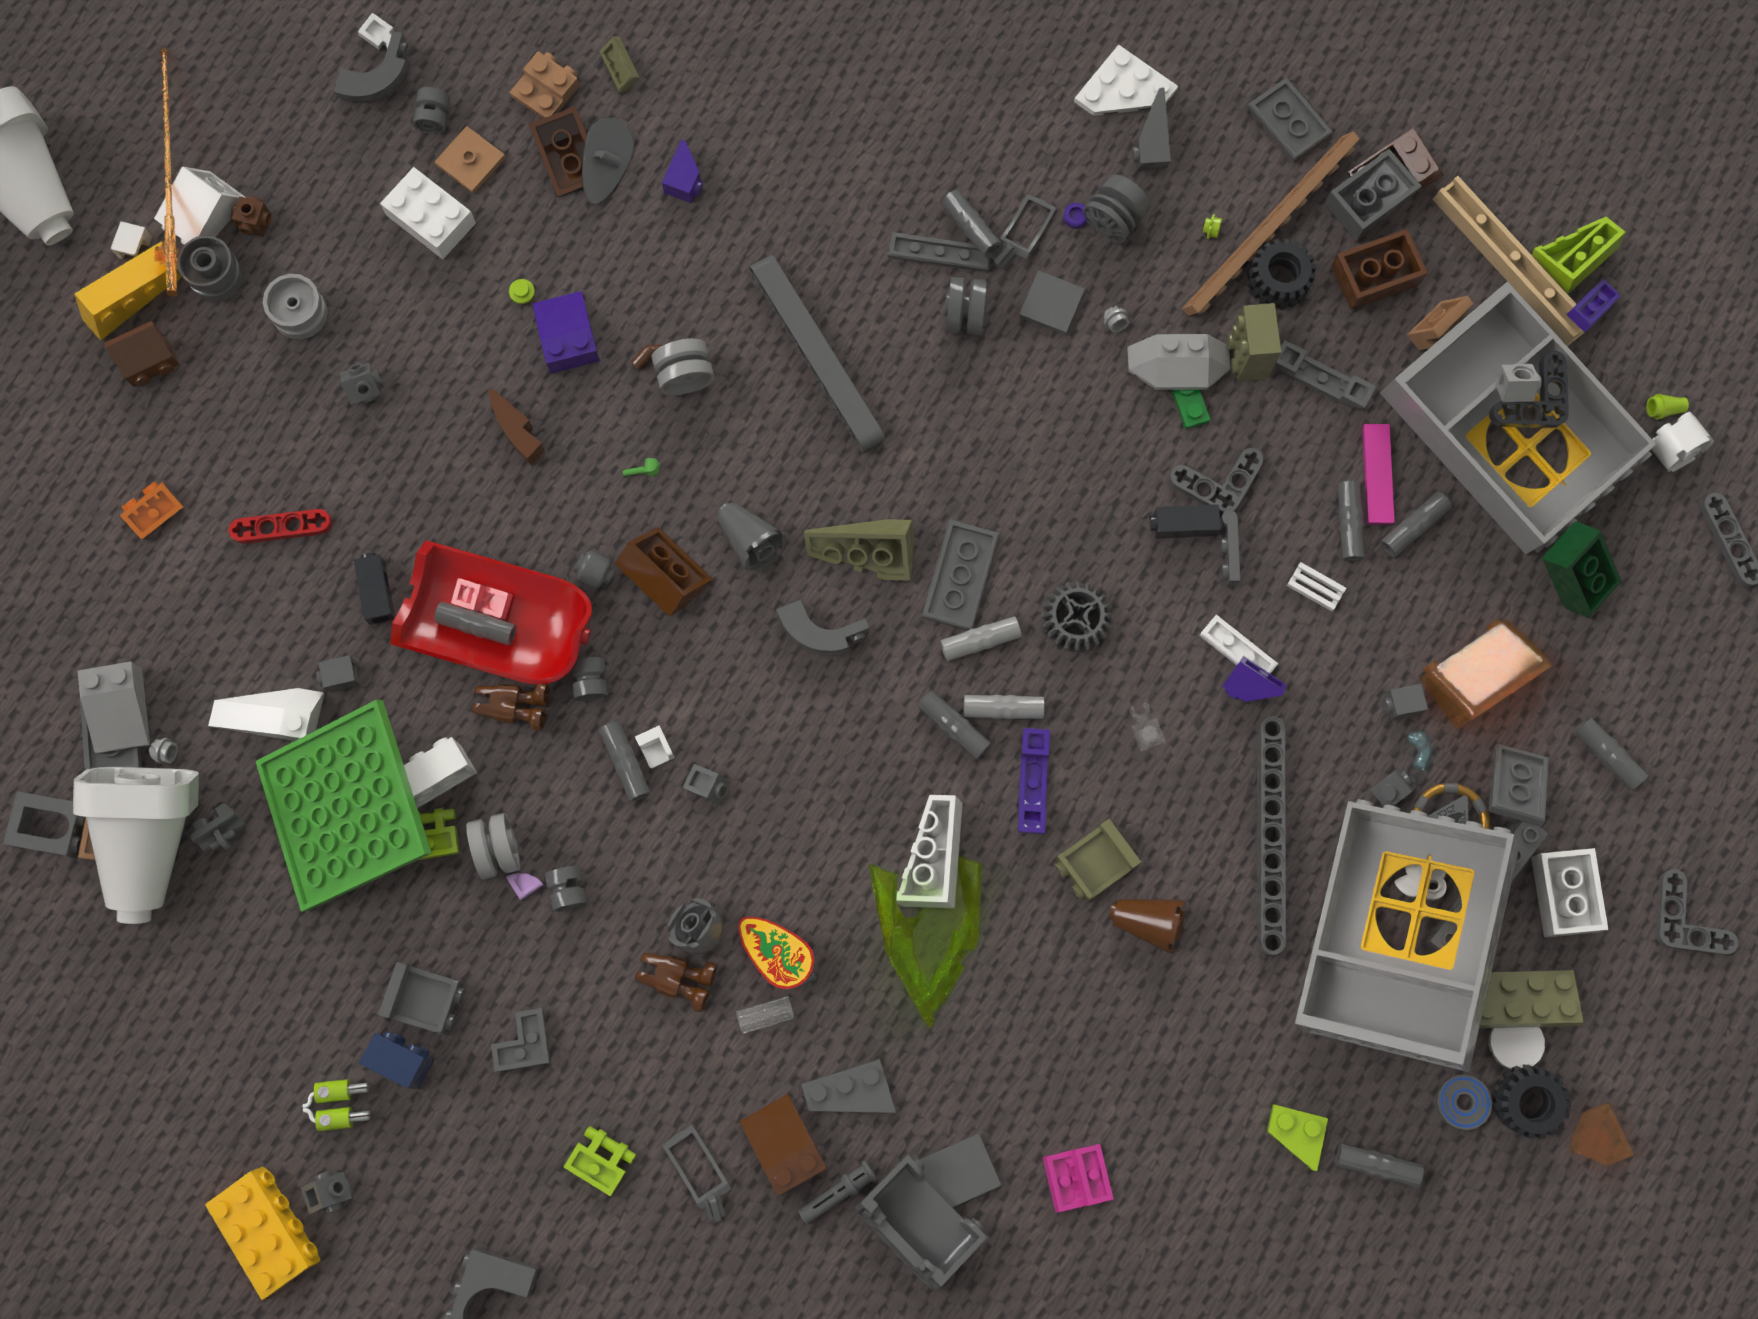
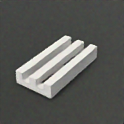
[1287,562,1346,611]

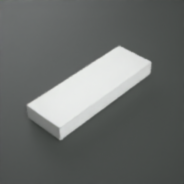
[1199,615,1278,673]

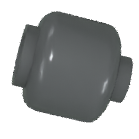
[573,551,614,589]

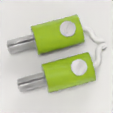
[303,1079,371,1132]

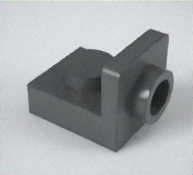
[683,764,730,805]

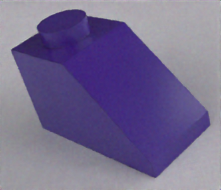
[662,140,703,203]
[1222,656,1288,702]

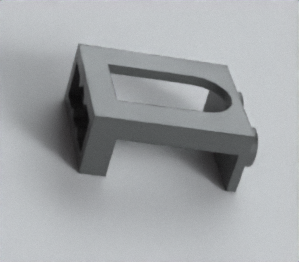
[3,791,86,859]

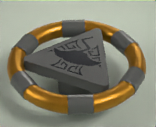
[1413,783,1490,829]

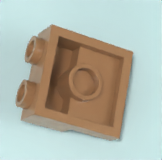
[509,51,580,118]
[1407,296,1474,350]

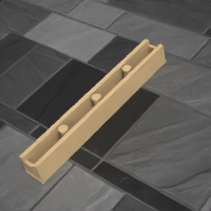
[1433,176,1585,346]

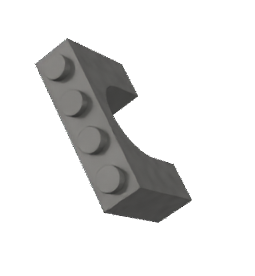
[444,1248,540,1319]

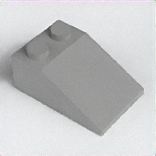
[78,662,150,754]

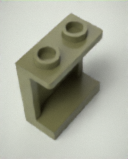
[1055,819,1141,902]

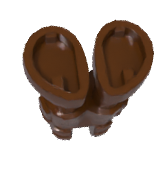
[471,683,550,731]
[634,953,717,1012]

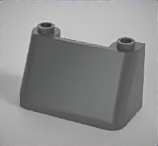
[855,1155,987,1290]

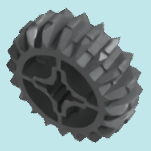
[1041,581,1113,652]

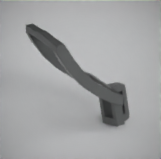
[991,194,1057,268]
[662,1124,732,1223]

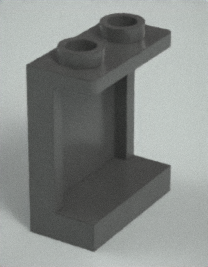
[378,962,465,1035]

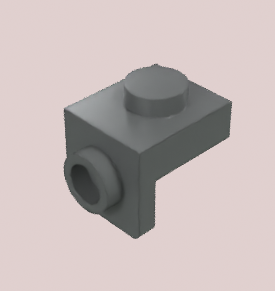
[1370,767,1416,806]

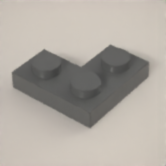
[491,1008,551,1072]

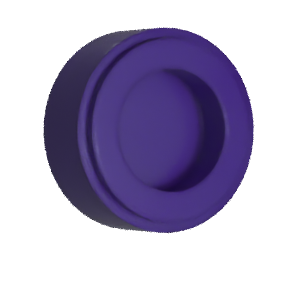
[1063,203,1087,229]

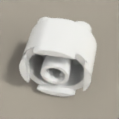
[1651,412,1714,472]

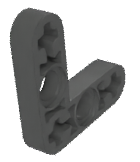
[1169,448,1263,515]
[1656,869,1739,955]

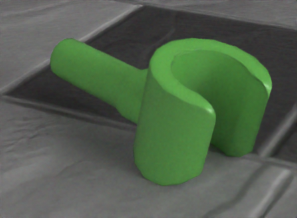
[623,458,660,476]

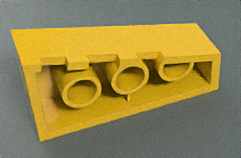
[74,241,182,340]

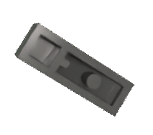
[1132,87,1171,170]

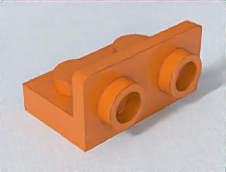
[120,481,183,540]

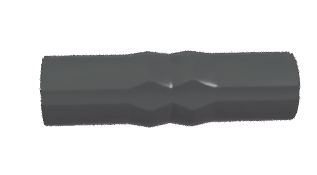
[942,190,1002,258]
[1338,481,1365,561]
[1380,492,1452,558]
[434,602,517,646]
[917,690,991,759]
[1574,717,1649,790]
[599,721,651,802]
[1335,1143,1424,1188]

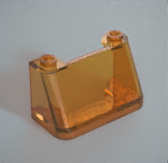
[1419,618,1553,730]

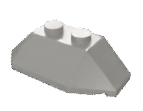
[1127,334,1231,390]

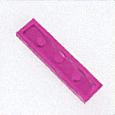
[1362,424,1395,525]

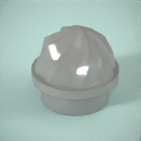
[1104,306,1129,333]
[149,738,178,764]

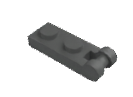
[1220,510,1240,587]

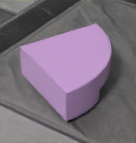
[506,873,544,900]

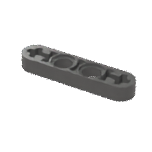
[1700,493,1758,587]

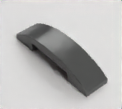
[1275,340,1377,409]

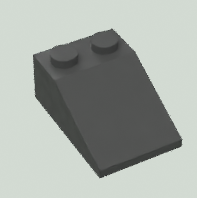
[1325,149,1421,241]

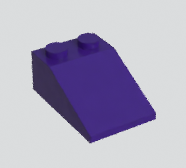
[532,291,600,374]

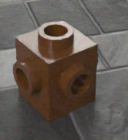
[231,196,271,237]

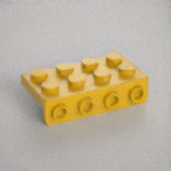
[205,1167,320,1300]

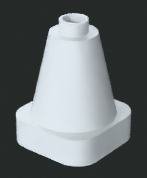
[0,86,74,245]
[73,767,199,924]

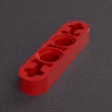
[228,509,333,544]

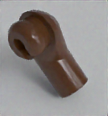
[631,345,663,369]

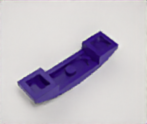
[1018,728,1050,834]

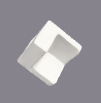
[111,222,152,259]
[635,726,675,768]

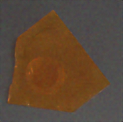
[1568,1102,1634,1166]

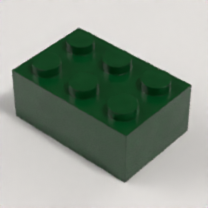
[1542,521,1622,618]

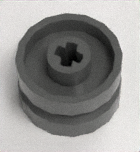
[945,277,987,336]

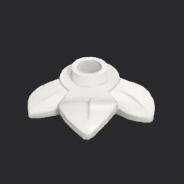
[1394,865,1447,901]

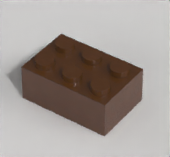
[1331,229,1428,310]

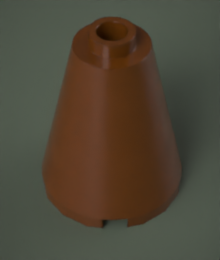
[1109,899,1186,954]

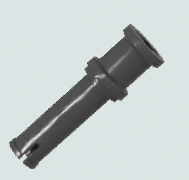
[798,1160,879,1225]

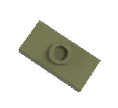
[599,36,640,93]

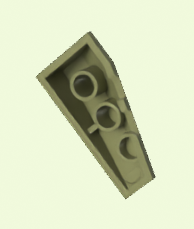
[804,519,914,581]

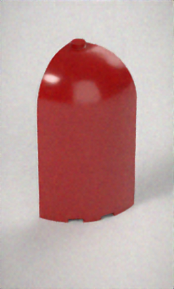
[390,540,592,684]

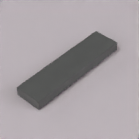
[888,232,989,272]

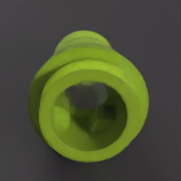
[1646,394,1689,420]

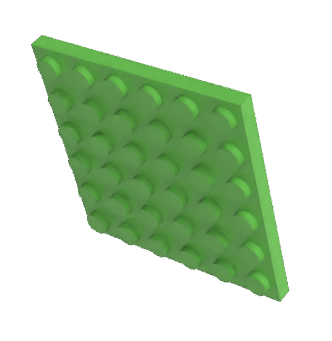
[255,700,432,912]

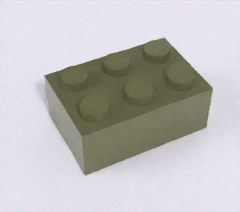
[1227,303,1281,382]

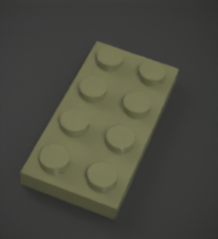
[1479,970,1584,1029]

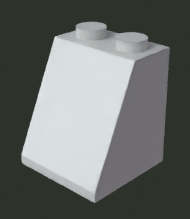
[154,167,246,245]

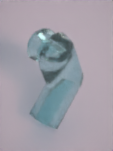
[1408,731,1432,771]

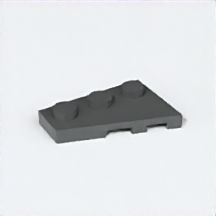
[801,1059,896,1113]

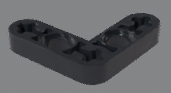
[1489,351,1569,428]

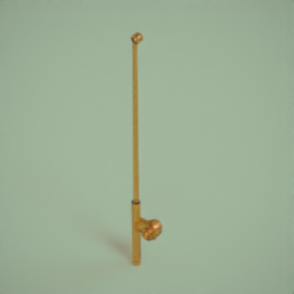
[154,48,178,296]

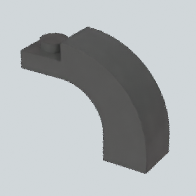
[334,31,410,103]
[776,600,869,656]

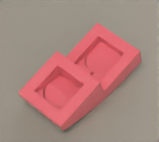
[451,578,513,619]

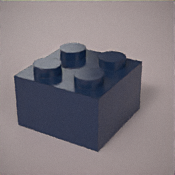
[359,1031,435,1089]

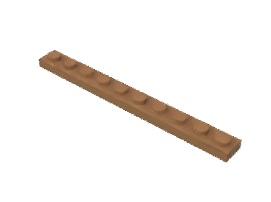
[1182,131,1360,316]

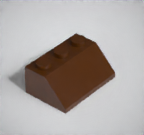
[615,527,713,616]

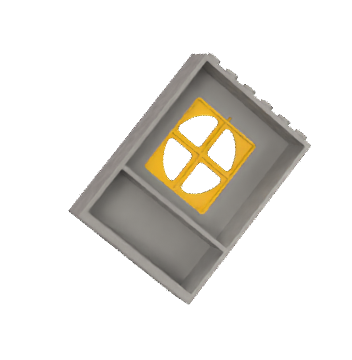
[1380,281,1656,554]
[1295,799,1519,1072]

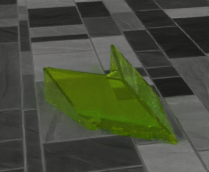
[868,855,982,1028]

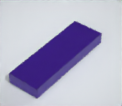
[1566,279,1621,332]

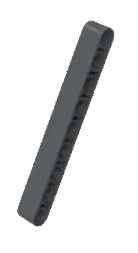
[749,255,885,452]
[1257,716,1286,957]

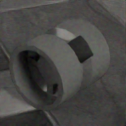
[413,87,450,134]
[571,657,608,701]
[545,866,587,912]

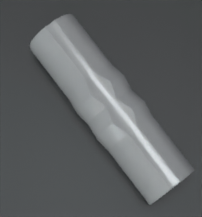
[940,616,1022,661]
[963,695,1044,719]

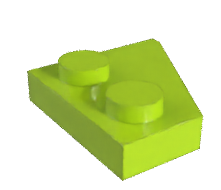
[1267,1105,1328,1171]

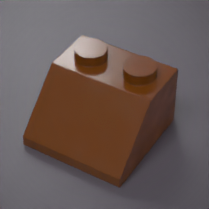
[104,321,180,387]

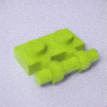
[419,808,460,860]
[564,1126,636,1196]

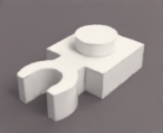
[358,13,393,50]

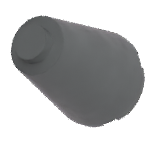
[717,502,786,572]

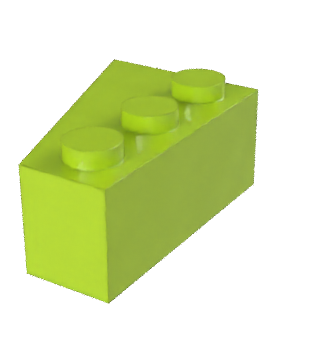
[1532,217,1626,294]

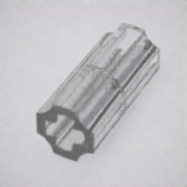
[736,996,795,1035]

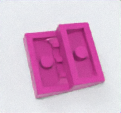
[1042,1144,1113,1213]

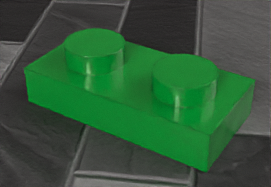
[1171,390,1210,430]

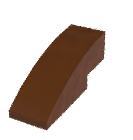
[488,388,545,465]

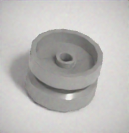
[263,274,328,340]
[651,338,715,396]
[466,813,520,880]

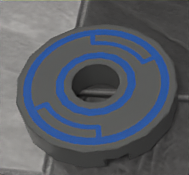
[1435,1074,1492,1130]

